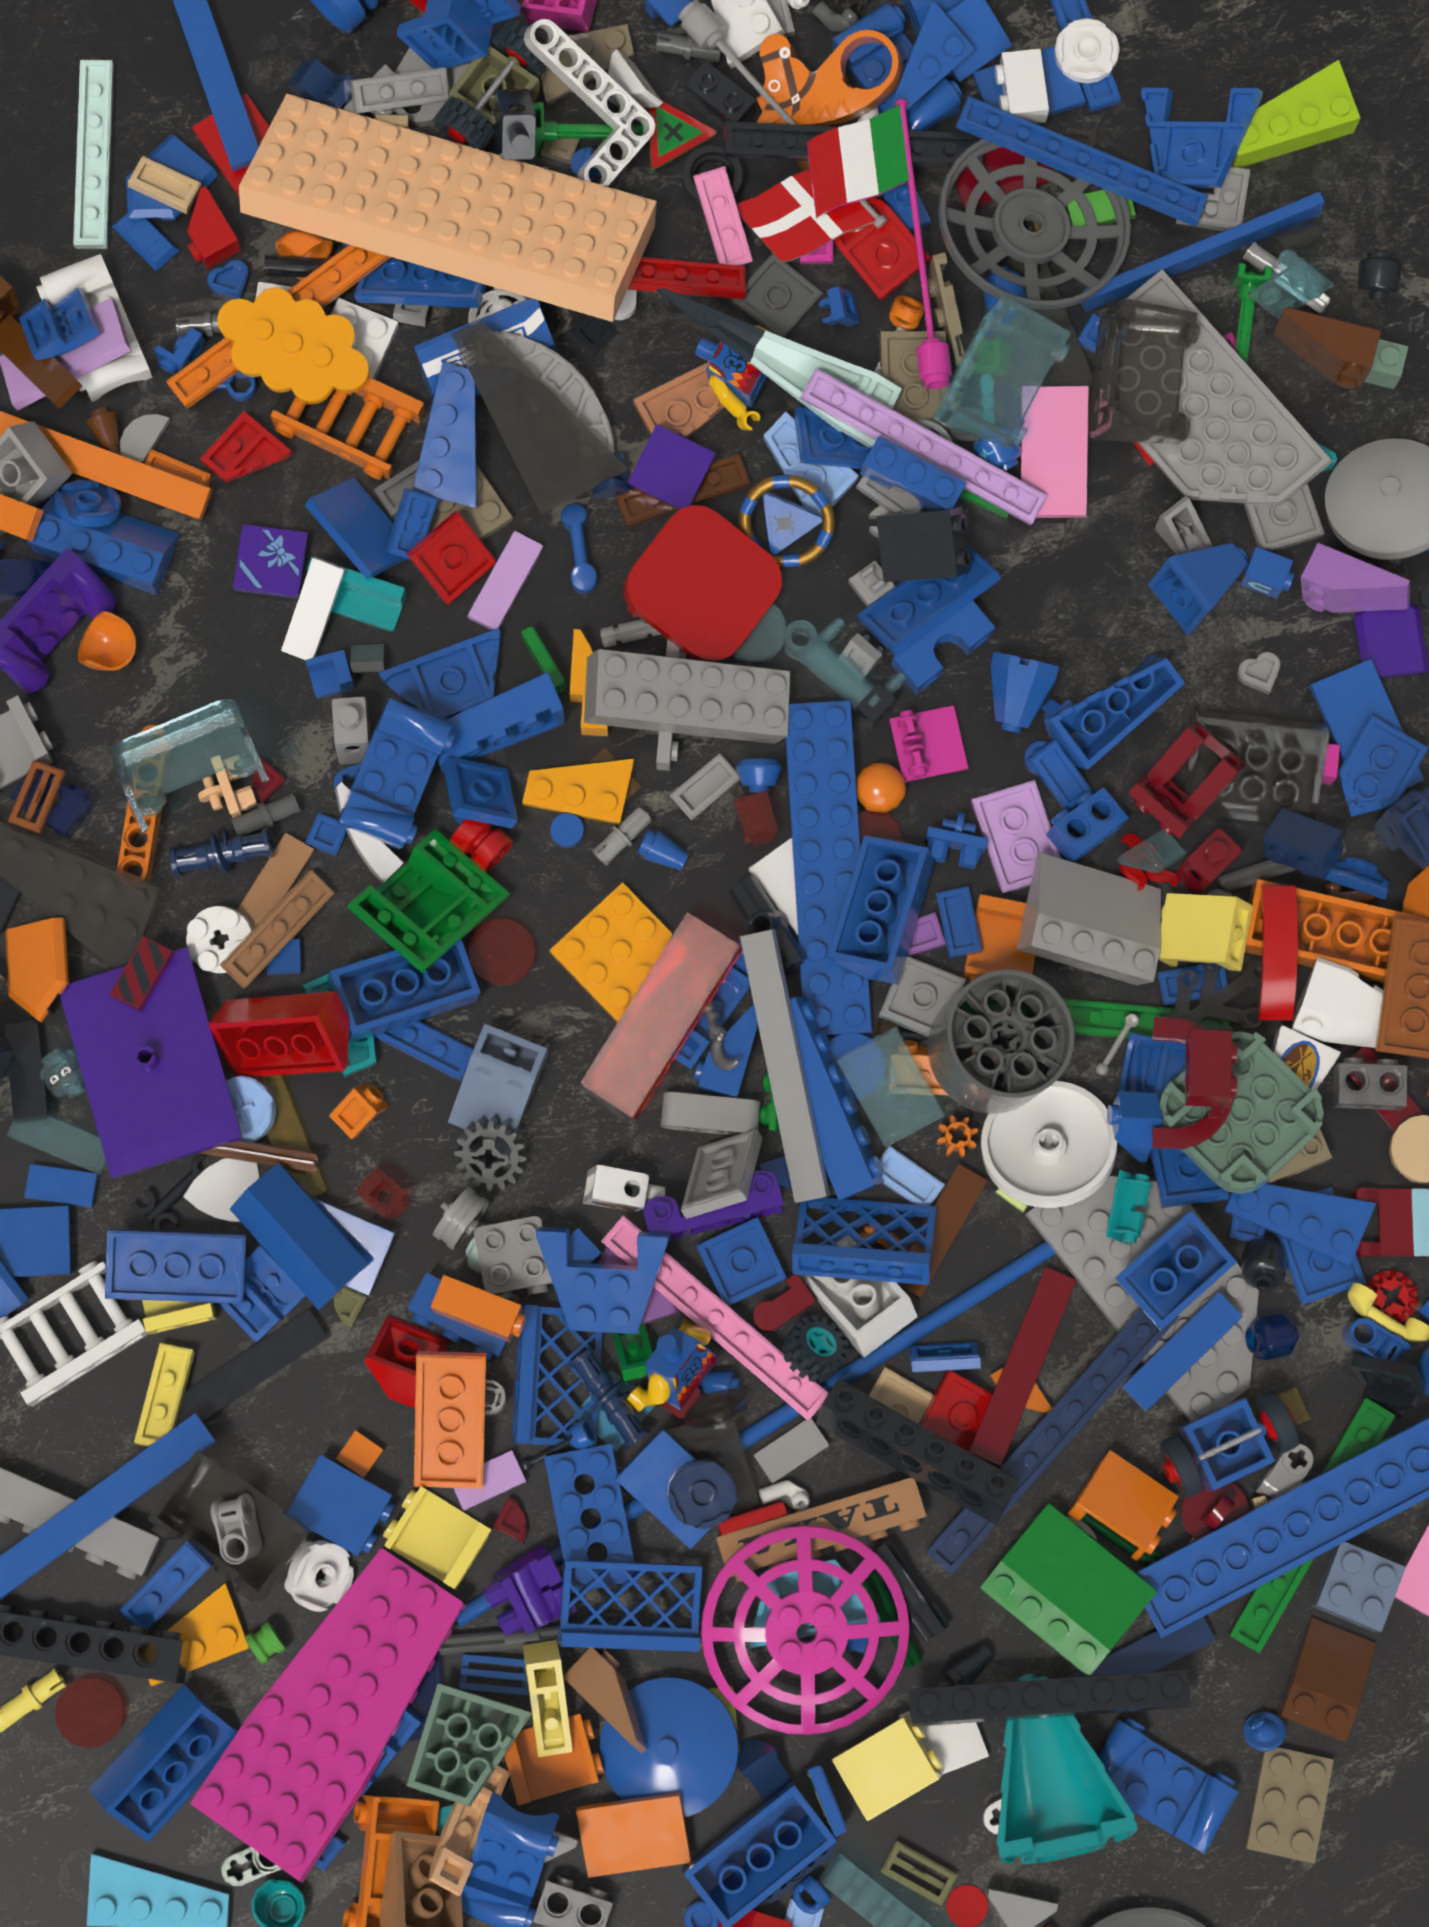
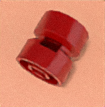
[450,819,514,872]

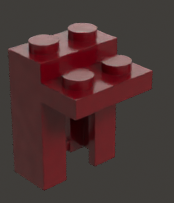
[1129,721,1246,839]

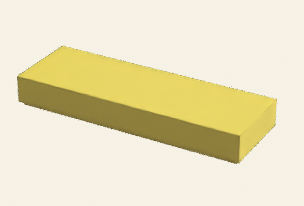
[134,1343,195,1447]

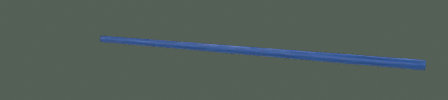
[456,1241,1056,1627]

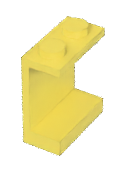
[1158,893,1253,971]
[142,1300,217,1335]
[383,1486,493,1590]
[832,1714,943,1821]

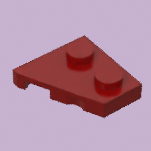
[200,411,292,483]

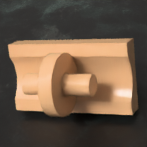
[198,756,257,818]

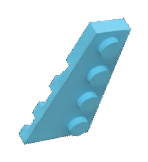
[87,1853,230,1927]

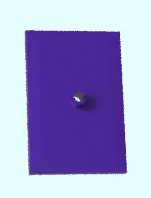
[60,947,243,1180]

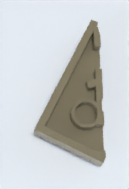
[927,252,972,382]

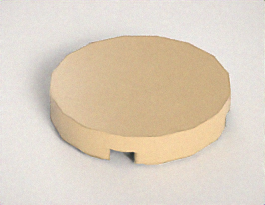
[1389,1115,1429,1183]

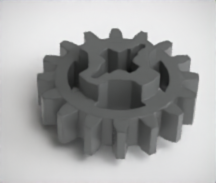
[454,1116,529,1191]

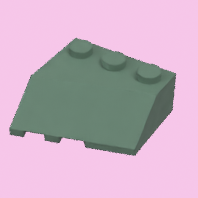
[406,1684,532,1806]

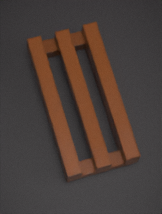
[8,759,66,835]

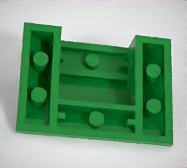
[347,829,510,973]

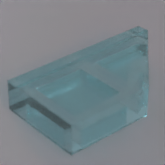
[1117,829,1186,873]

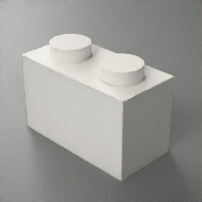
[995,49,1049,123]

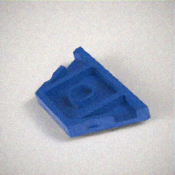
[379,628,501,718]

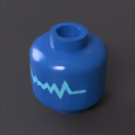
[973,423,1022,471]

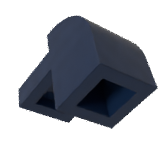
[286,58,355,109]

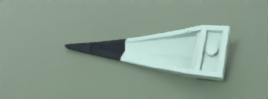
[657,288,902,447]

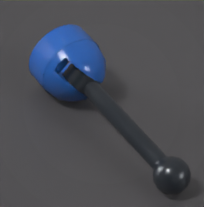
[519,1419,597,1472]

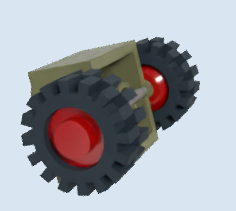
[433,19,547,150]

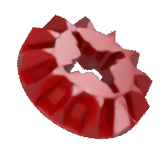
[1366,1270,1419,1323]

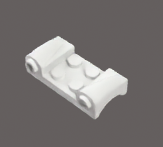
[37,254,153,402]

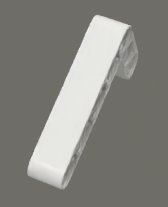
[524,19,655,186]

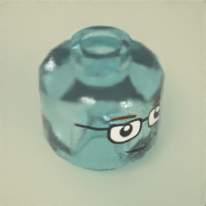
[39,1047,86,1099]

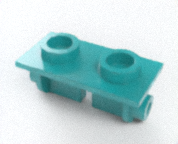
[1106,1170,1152,1245]

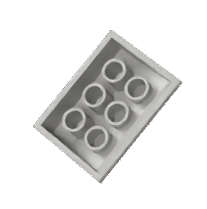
[1016,853,1161,986]

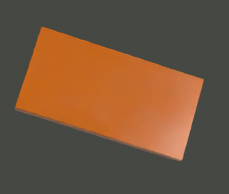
[414,1351,487,1489]

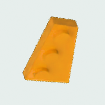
[522,759,635,825]
[144,1583,250,1686]

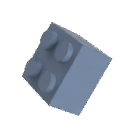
[1310,1542,1406,1632]

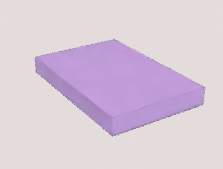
[971,780,1061,895]

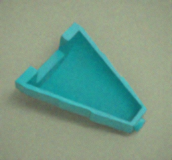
[997,1674,1138,1864]

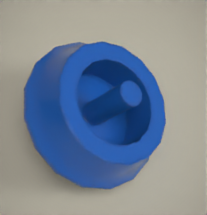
[1243,1712,1286,1752]

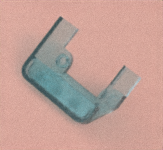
[110,699,269,832]

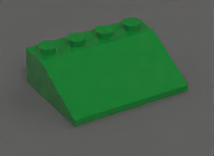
[980,1502,1158,1676]

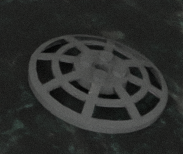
[938,139,1131,310]

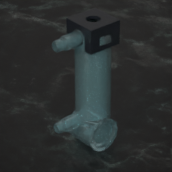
[783,617,906,730]

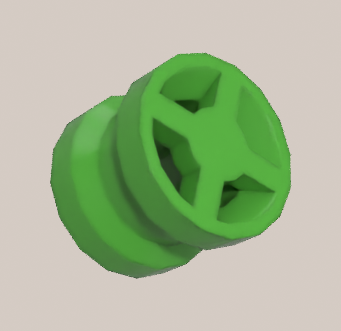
[244,1621,287,1665]

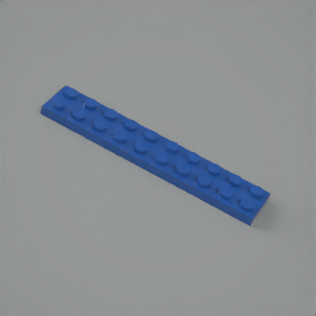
[785,701,872,1036]
[1135,1416,1429,1639]

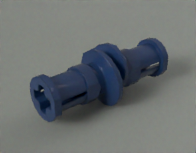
[169,828,275,877]
[568,1347,651,1449]

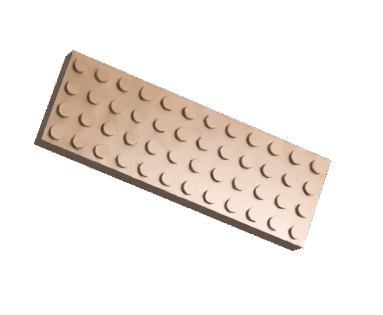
[239,94,657,322]

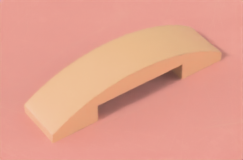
[428,1766,510,1896]

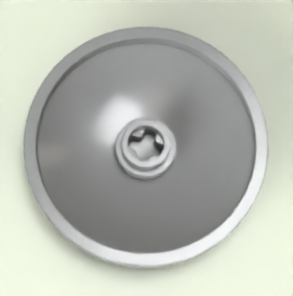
[1325,438,1429,560]

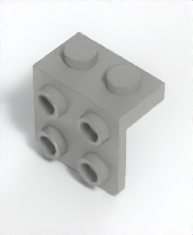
[0,695,54,789]
[474,1216,553,1300]

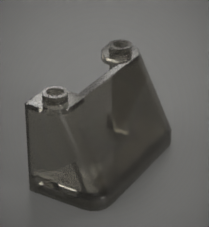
[1088,298,1200,445]

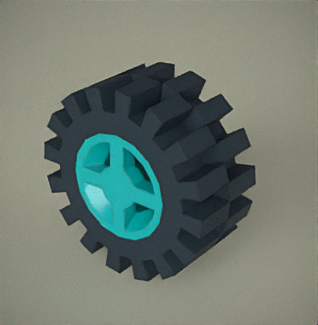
[782,1315,849,1382]

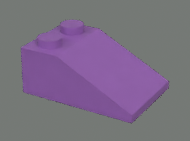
[1301,543,1410,613]

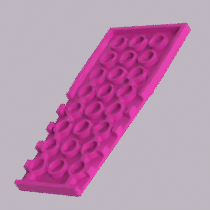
[190,1549,466,1882]

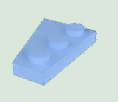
[763,412,859,515]

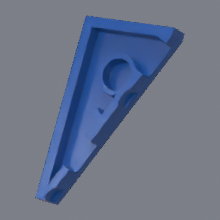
[888,1,975,111]

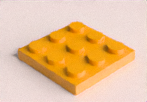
[549,882,692,1024]

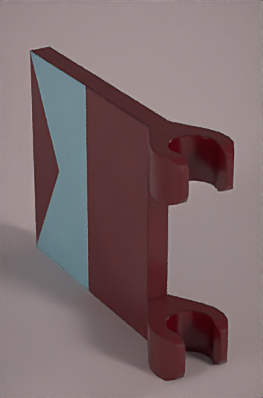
[1352,1188,1429,1257]

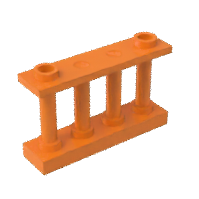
[270,377,426,480]

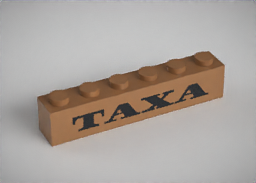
[716,1478,927,1582]

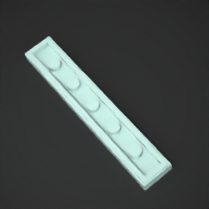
[73,60,114,249]

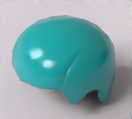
[251,1879,307,1927]

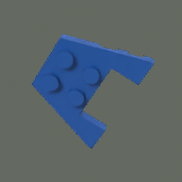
[1141,88,1263,188]
[536,1227,670,1334]

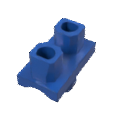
[925,812,988,870]

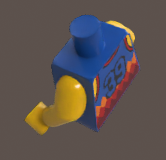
[695,326,771,431]
[626,1318,718,1412]

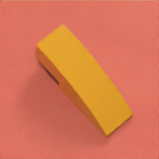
[570,629,608,736]

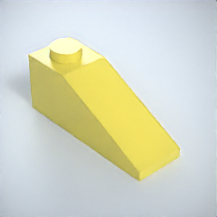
[522,1640,573,1757]

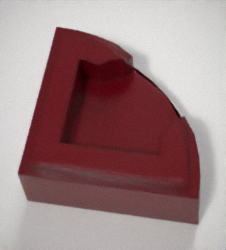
[252,757,286,804]
[493,1496,527,1543]

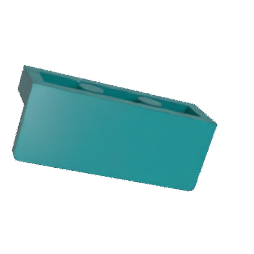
[307,556,407,632]

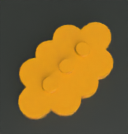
[217,287,370,404]

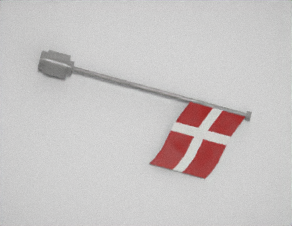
[678,0,887,263]

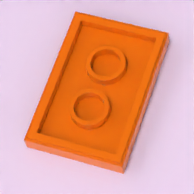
[576,1792,692,1878]

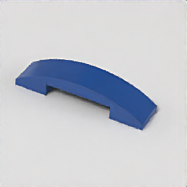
[663,940,750,1070]

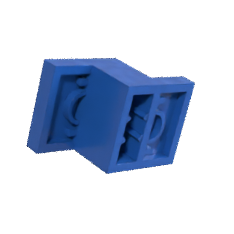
[397,0,521,69]

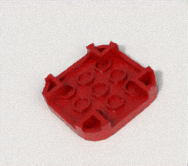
[623,505,782,663]

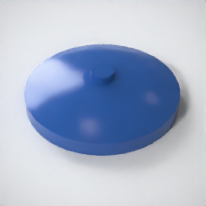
[600,1677,739,1817]

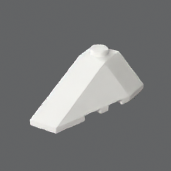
[1292,957,1383,1048]

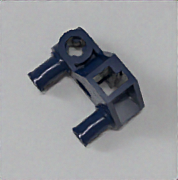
[1374,786,1429,870]

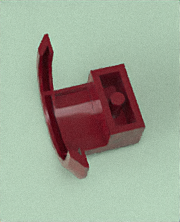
[1151,1017,1238,1149]

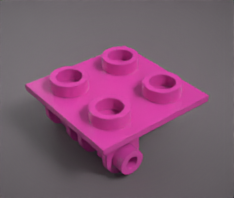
[889,705,968,782]

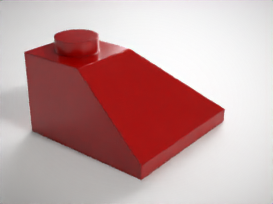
[364,1315,450,1408]

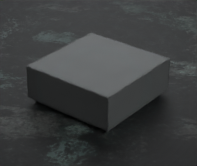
[350,644,385,673]

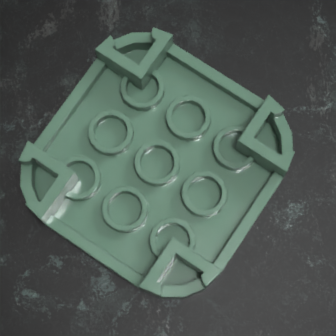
[1159,1031,1324,1194]

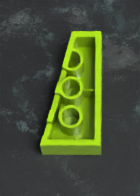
[1231,60,1360,168]

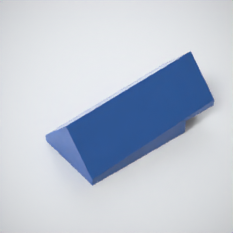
[229,1162,369,1310]

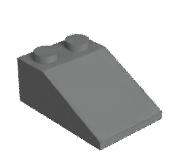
[0,421,72,536]

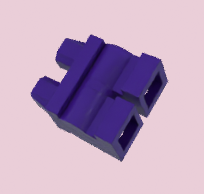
[482,1545,577,1636]

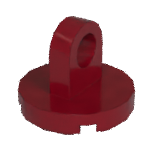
[1180,1483,1250,1539]

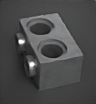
[1333,1058,1407,1110]
[533,1875,614,1927]

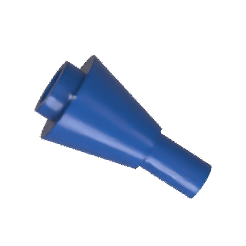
[698,1370,741,1404]

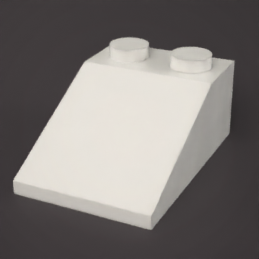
[799,1235,917,1358]

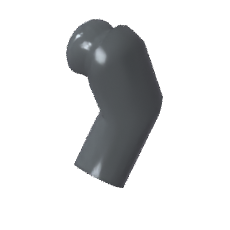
[812,1,858,32]

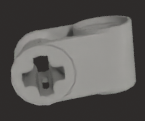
[1255,1444,1313,1501]
[211,1493,262,1564]

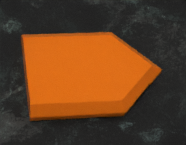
[5,918,69,1022]

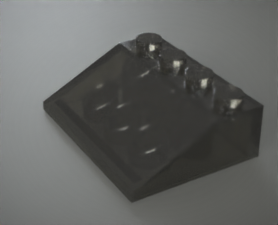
[1184,706,1330,823]

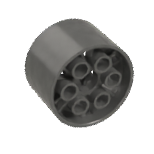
[928,970,1075,1114]

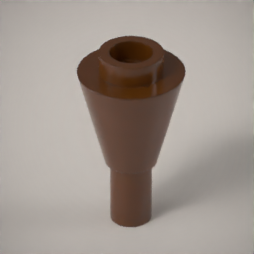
[86,407,121,455]

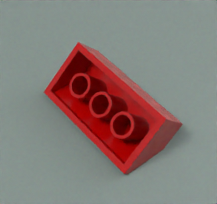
[208,991,349,1077]

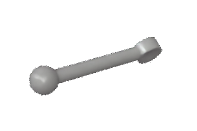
[1096,1013,1139,1076]

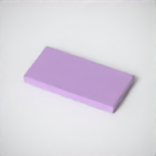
[0,297,131,411]

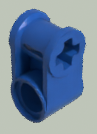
[1342,1318,1412,1362]

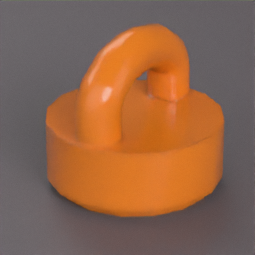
[889,296,925,331]

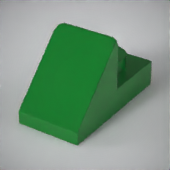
[612,1325,653,1381]

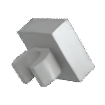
[848,561,895,607]
[838,633,883,680]

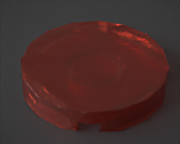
[468,919,536,986]
[55,1677,126,1748]

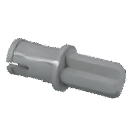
[592,807,652,866]

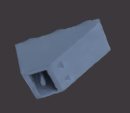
[448,1023,549,1137]

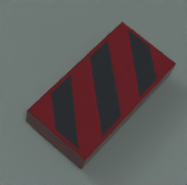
[110,936,174,1012]

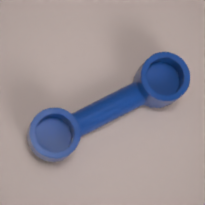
[561,503,597,594]

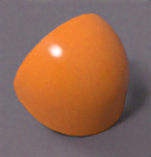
[275,229,333,281]
[78,611,136,671]

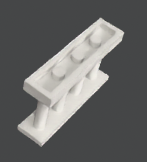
[0,1261,148,1407]

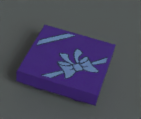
[233,524,309,599]

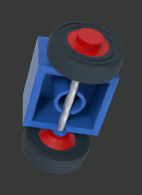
[1159,1391,1299,1498]

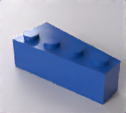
[436,672,565,773]

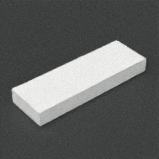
[281,557,346,660]

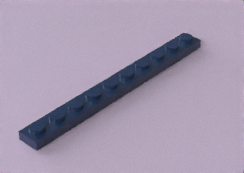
[926,1308,1179,1575]

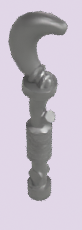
[687,960,740,1071]

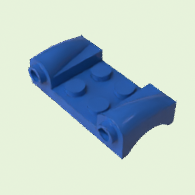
[832,2,962,131]
[336,698,456,850]
[1118,1033,1186,1099]
[1097,1717,1239,1854]
[461,1792,560,1927]

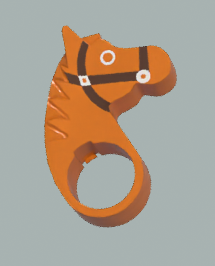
[756,30,903,126]

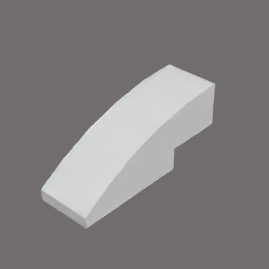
[335,782,403,884]

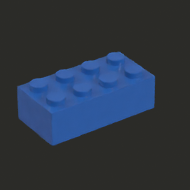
[327,940,481,1043]

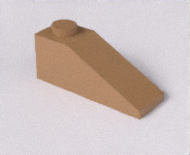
[563,1648,647,1753]

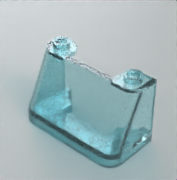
[931,293,1071,449]

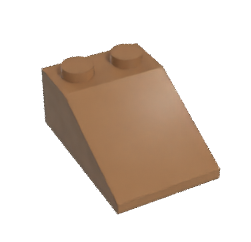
[380,1831,463,1927]

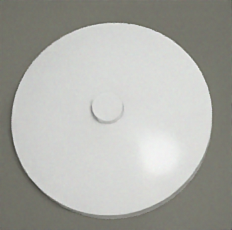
[981,1081,1117,1208]

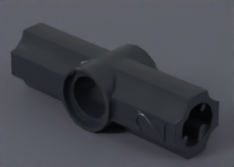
[729,876,807,975]

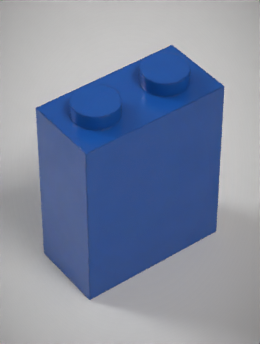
[286,1455,396,1557]

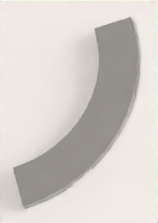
[473,331,615,456]

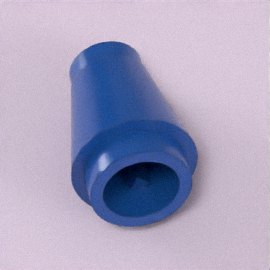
[637,829,689,871]

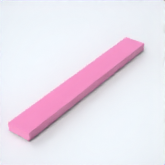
[601,1216,829,1421]

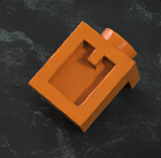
[329,1082,389,1139]

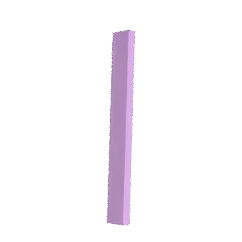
[800,368,1047,525]

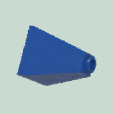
[1148,543,1249,636]

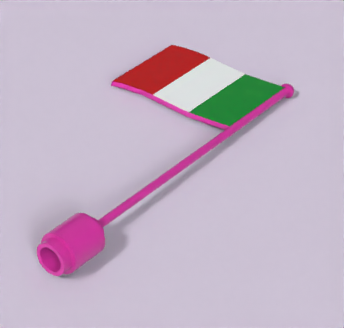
[807,99,952,389]

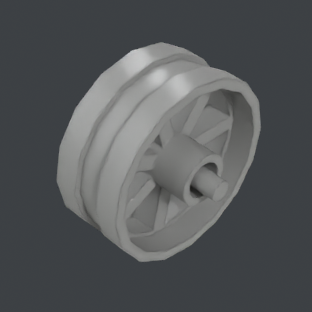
[432,1187,490,1251]

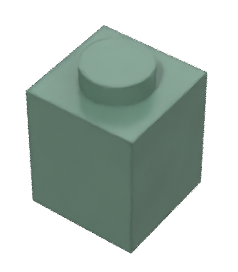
[1364,339,1409,389]

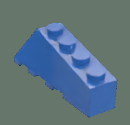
[1047,655,1185,770]

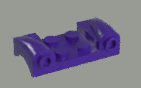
[0,548,117,694]
[644,1170,784,1241]

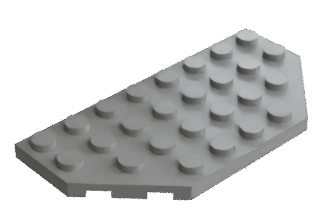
[1102,269,1332,506]
[1025,1176,1259,1422]

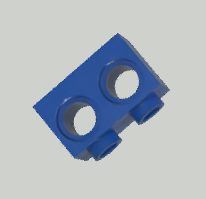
[1046,787,1129,863]

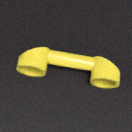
[1348,1283,1429,1342]

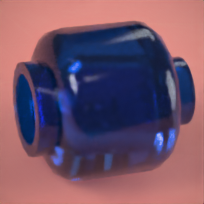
[1245,1314,1299,1361]

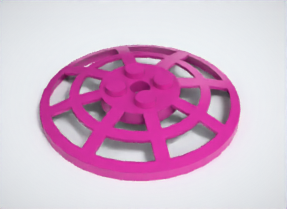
[701,1525,909,1735]

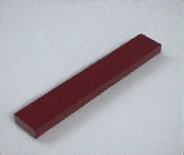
[969,1267,1077,1468]

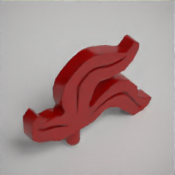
[1120,833,1179,891]

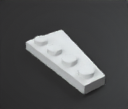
[711,0,785,68]

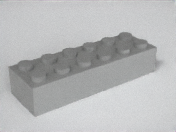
[584,649,790,744]

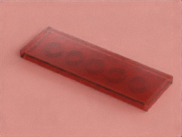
[580,912,743,1120]

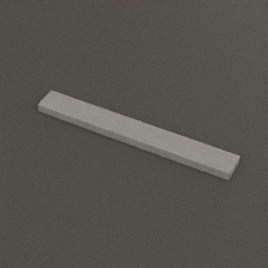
[740,929,830,1203]

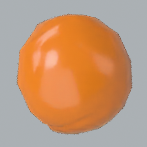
[855,763,906,813]

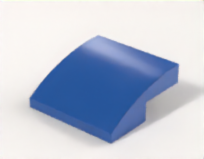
[19,287,101,360]
[219,1245,307,1343]

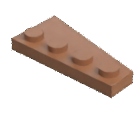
[633,362,724,439]

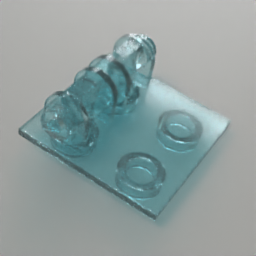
[1248,250,1334,319]

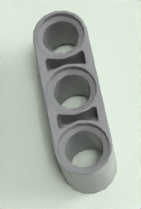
[660,1092,761,1136]

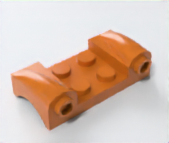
[343,1795,439,1927]

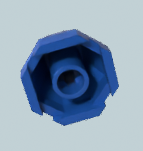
[991,652,1061,733]

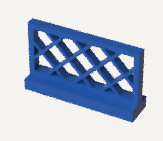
[792,1198,936,1285]
[512,1305,602,1448]
[557,1559,703,1652]

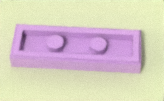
[467,531,544,630]

